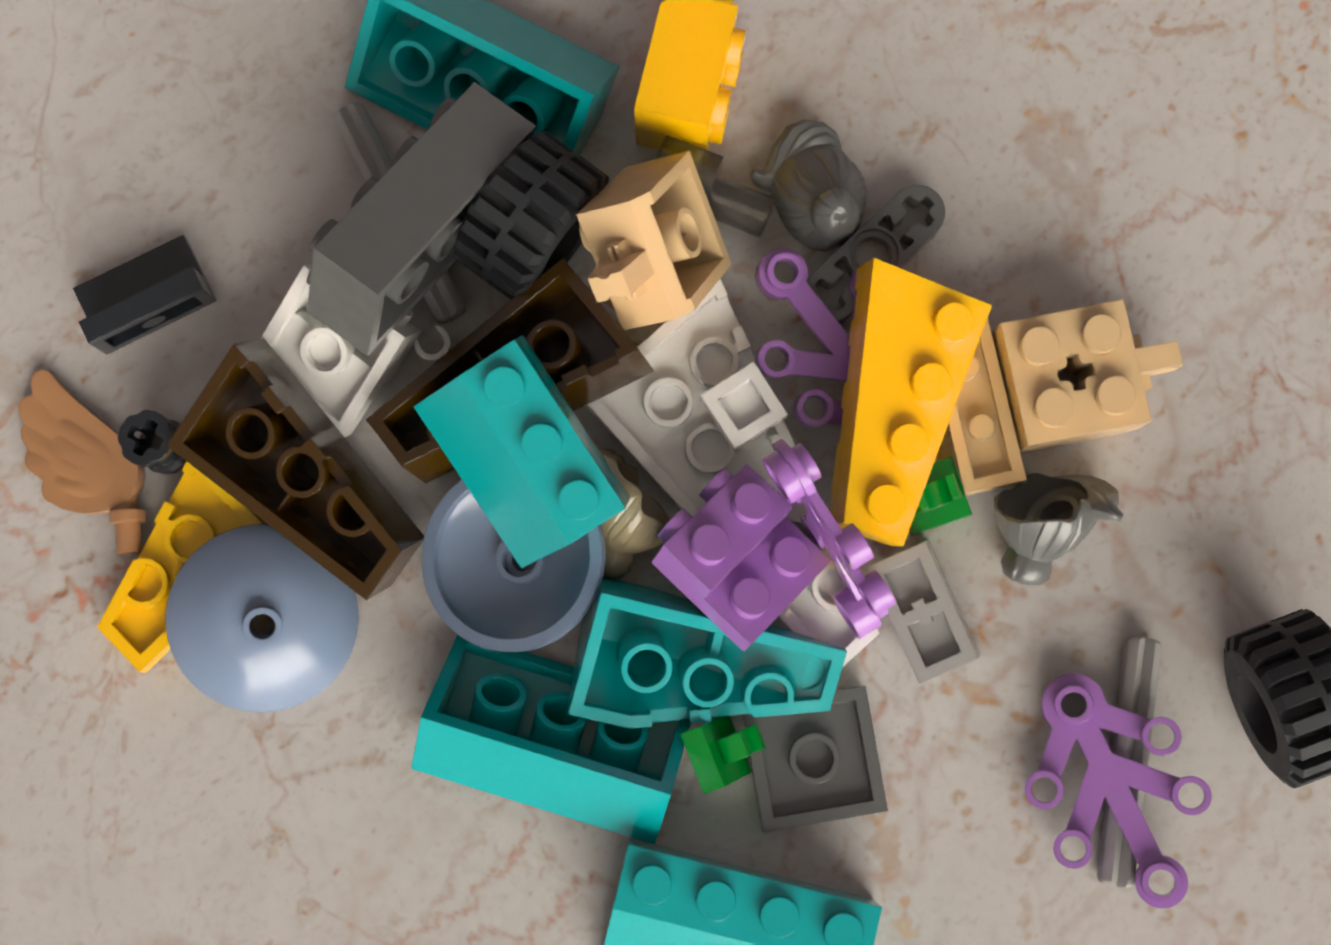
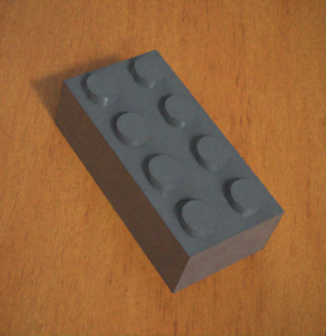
[306,82,536,356]

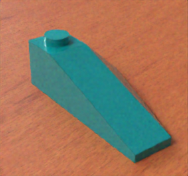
[567,577,847,729]

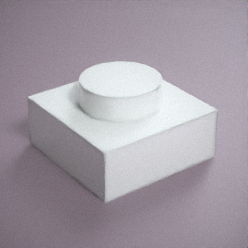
[700,362,788,451]

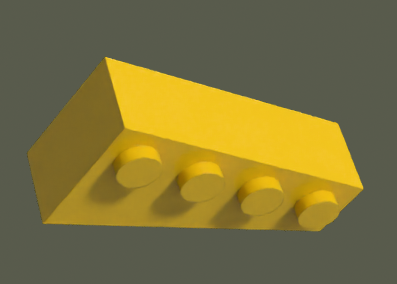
[829,258,992,546]

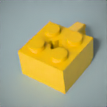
[634,0,746,161]

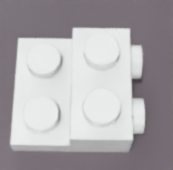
[261,264,422,438]

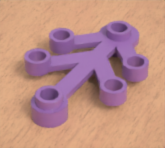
[755,248,857,428]
[762,439,896,639]
[1025,673,1212,908]

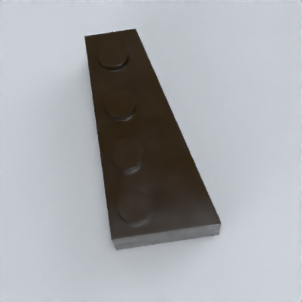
[366,258,655,484]
[166,338,424,601]

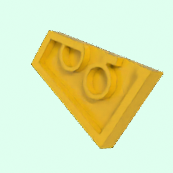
[97,461,265,673]

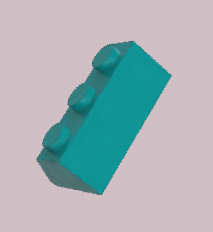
[414,335,630,568]

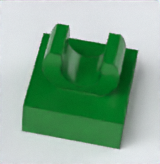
[909,456,972,536]
[680,716,766,794]

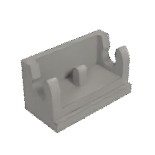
[867,541,980,684]

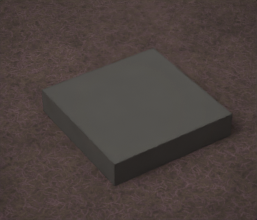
[742,686,888,832]

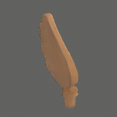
[18,369,146,555]

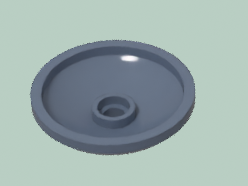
[422,479,606,652]
[166,524,359,712]

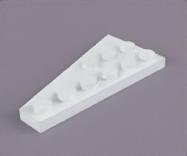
[586,279,880,667]

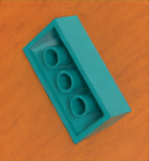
[344,0,620,155]
[411,634,691,844]
[604,839,882,945]

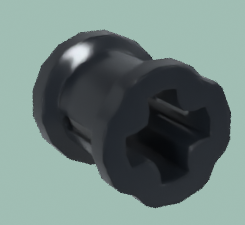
[118,410,186,475]

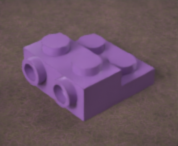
[651,464,832,652]

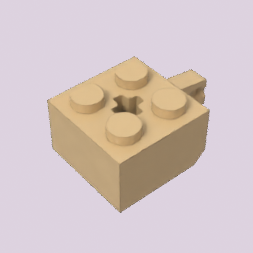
[576,151,732,330]
[992,299,1183,454]

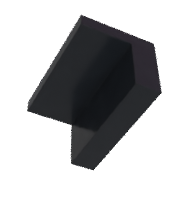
[73,235,217,355]

